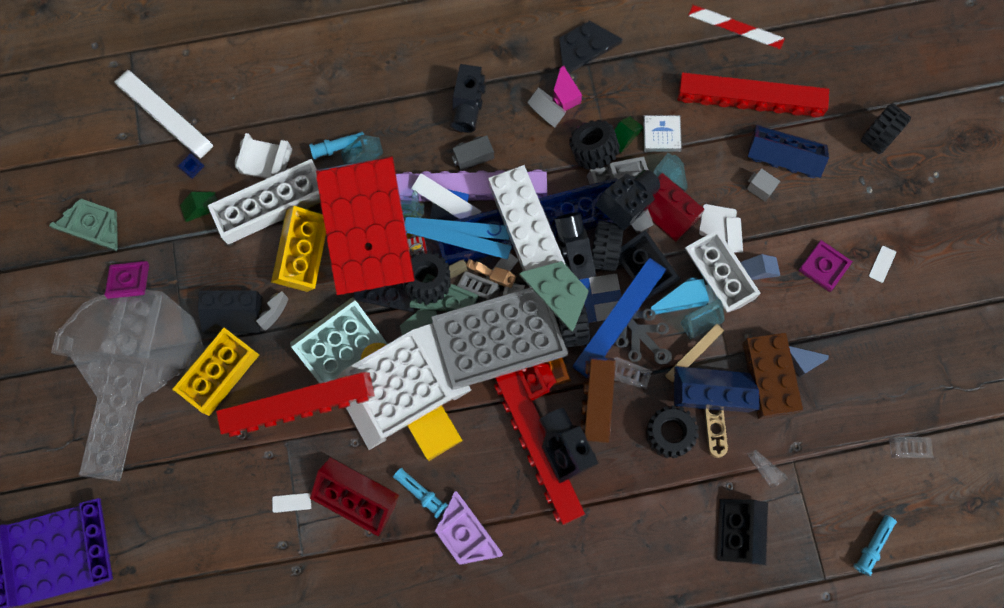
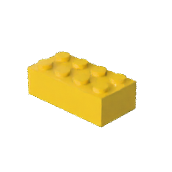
[271,206,326,292]
[173,328,259,416]

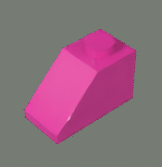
[552,66,582,111]

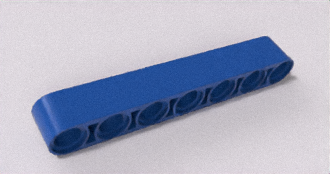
[572,258,666,379]

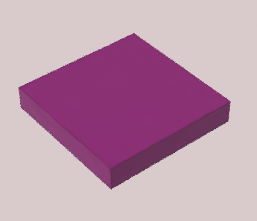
[798,240,853,292]
[104,261,149,299]

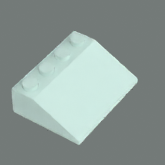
[290,297,388,383]

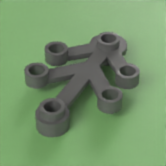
[615,309,672,364]

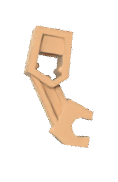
[466,259,517,288]

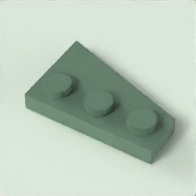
[410,274,479,312]

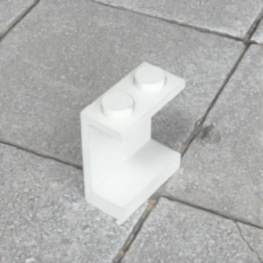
[235,133,292,179]

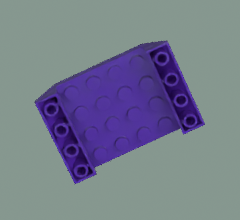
[0,498,113,608]

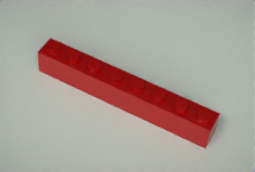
[678,72,829,118]
[494,371,585,525]
[216,372,375,437]

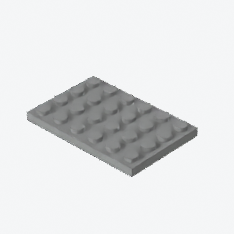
[431,288,568,390]

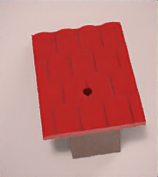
[316,156,415,295]

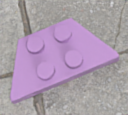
[435,491,503,565]

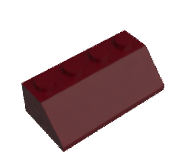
[310,457,399,537]

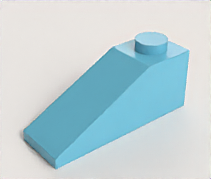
[649,278,709,315]

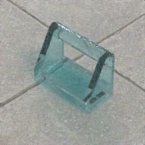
[681,299,725,339]

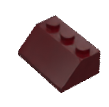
[648,173,705,242]

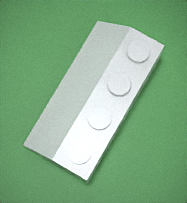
[685,229,760,313]

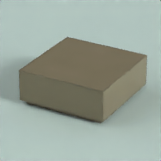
[449,259,468,279]

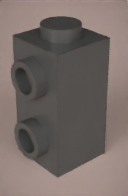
[451,136,494,171]

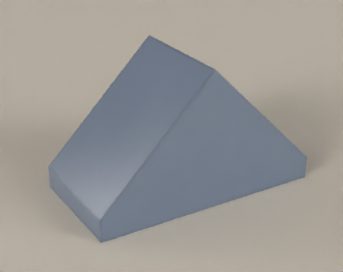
[740,254,780,280]
[789,346,829,377]

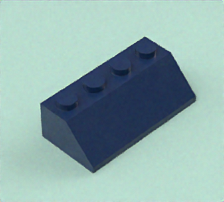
[748,125,829,178]
[674,366,759,413]

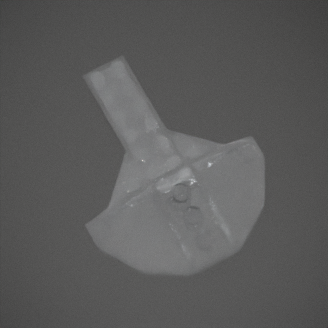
[51,290,205,482]

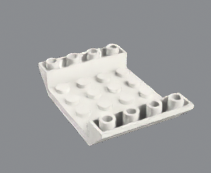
[334,323,472,450]

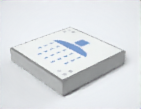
[643,115,682,152]

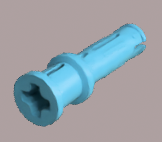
[309,131,366,160]
[393,468,448,519]
[853,515,897,576]

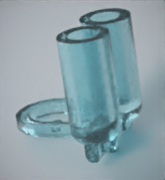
[401,190,425,221]

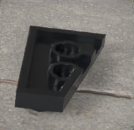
[354,283,414,313]

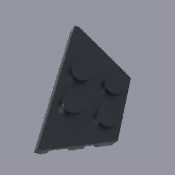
[559,21,623,73]

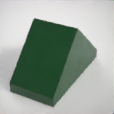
[615,116,644,154]
[180,192,218,222]

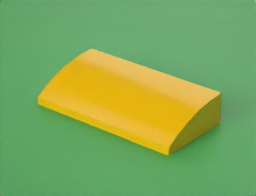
[407,405,463,461]

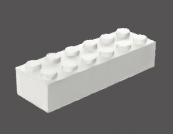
[208,159,321,244]
[488,165,566,288]

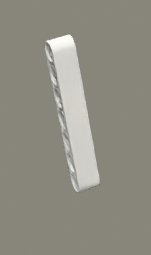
[115,70,213,159]

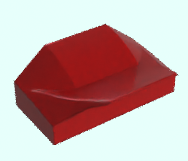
[518,363,557,401]

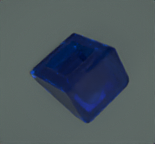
[177,153,205,179]

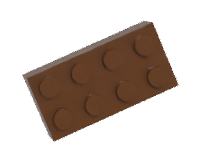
[742,333,803,419]
[580,356,616,443]

